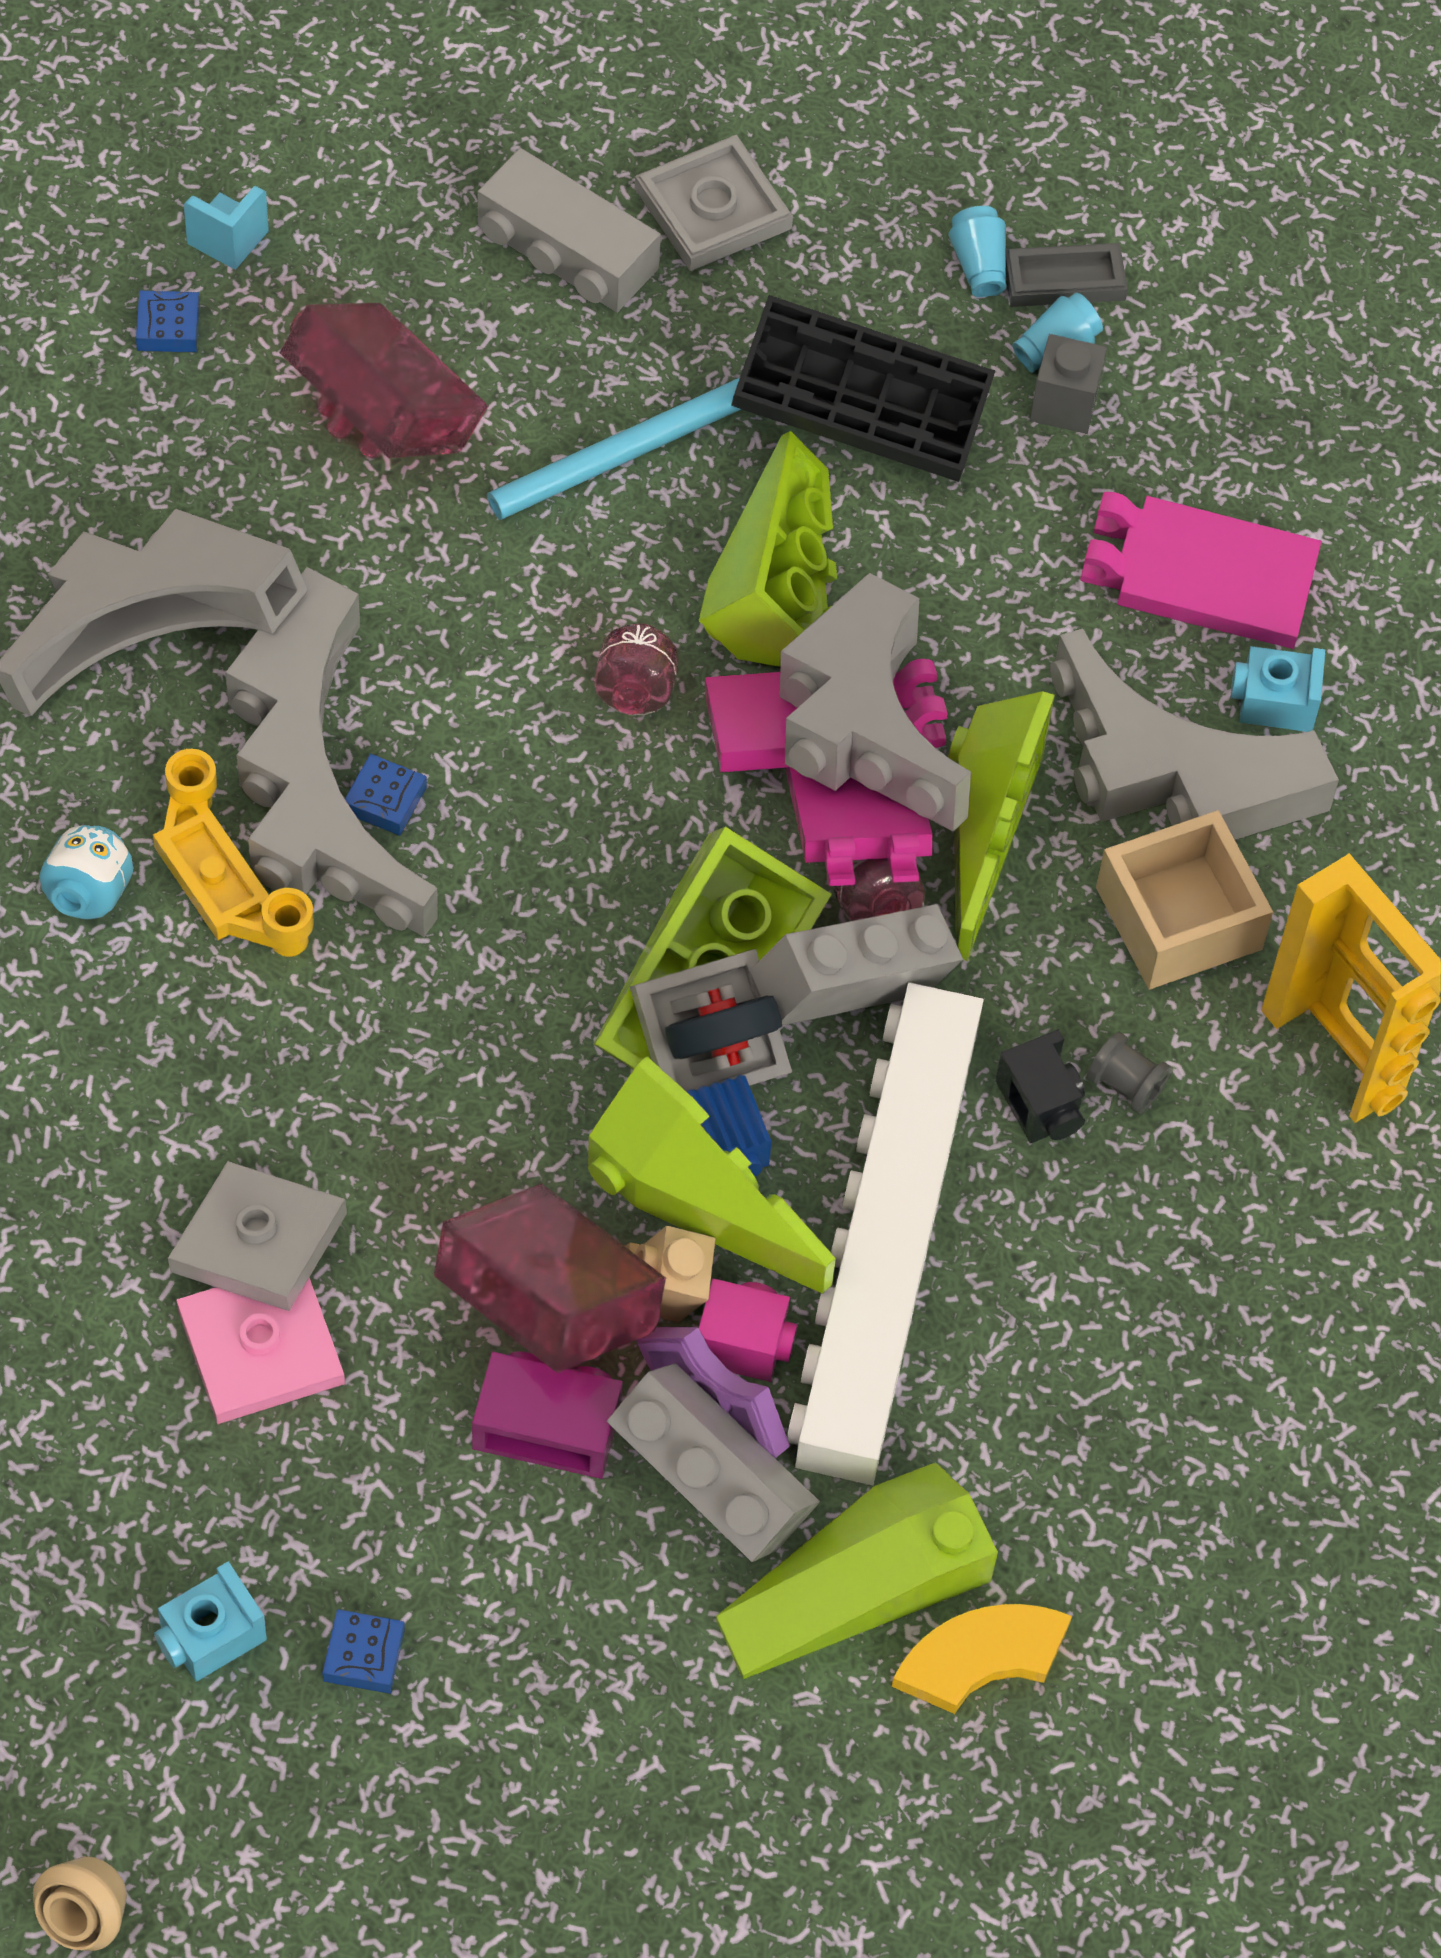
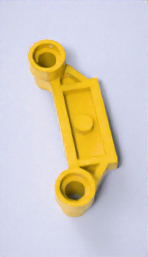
[153,749,314,957]

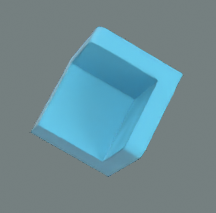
[184,186,269,270]

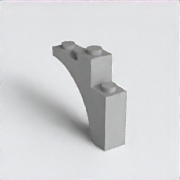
[0,509,308,716]
[780,573,971,831]
[1050,628,1339,840]

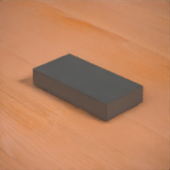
[1006,243,1128,307]

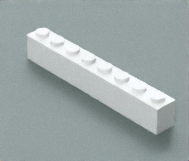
[787,982,984,1486]

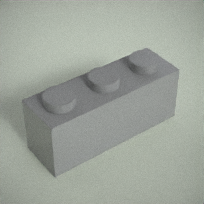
[478,148,661,313]
[750,904,963,1026]
[607,1363,820,1562]

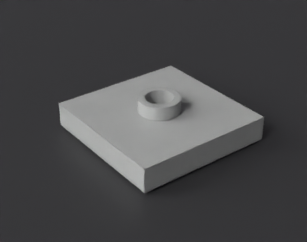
[635,135,793,271]
[168,1161,347,1311]

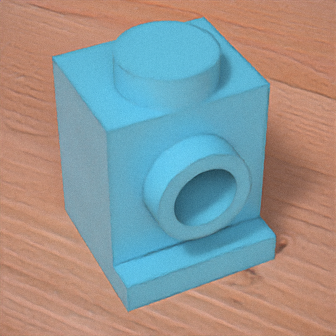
[1230,646,1326,732]
[154,1561,267,1682]

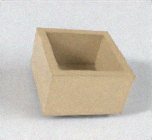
[1096,810,1273,990]

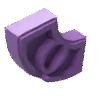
[636,1327,790,1458]

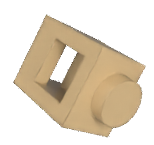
[618,1225,716,1322]

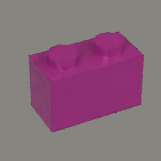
[472,1351,623,1479]

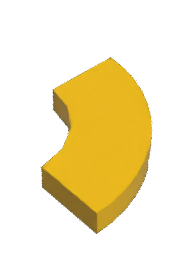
[892,1604,1072,1714]

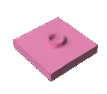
[176,1278,345,1424]

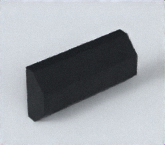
[731,295,995,482]

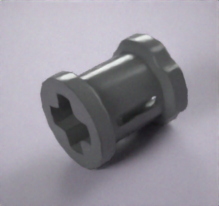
[1086,1031,1172,1115]

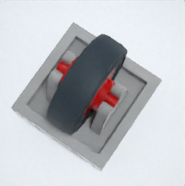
[630,949,792,1092]

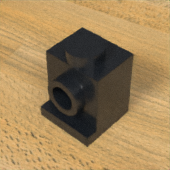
[995,1029,1085,1144]

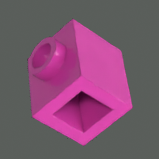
[699,1278,798,1382]

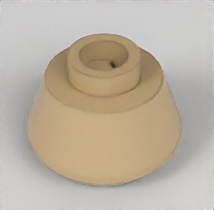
[33,1857,127,1951]

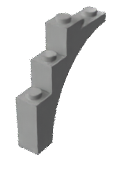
[225,567,438,937]

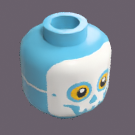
[39,825,134,919]

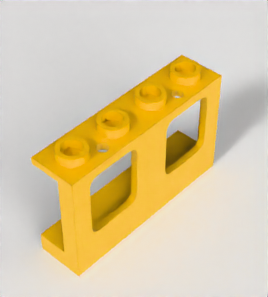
[1261,854,1441,1123]

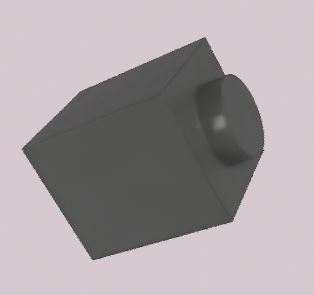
[1030,334,1107,434]

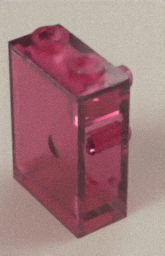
[279,303,489,459]
[434,1183,666,1373]

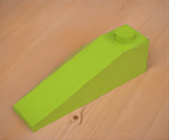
[593,826,832,1070]
[716,1462,998,1679]

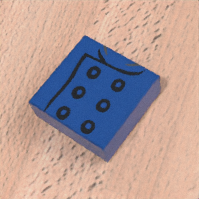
[136,291,200,352]
[345,754,427,836]
[323,1609,405,1694]

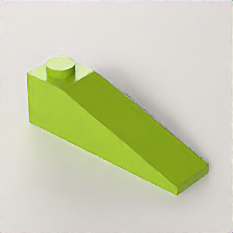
[699,431,837,667]
[948,691,1055,961]
[588,1056,836,1294]

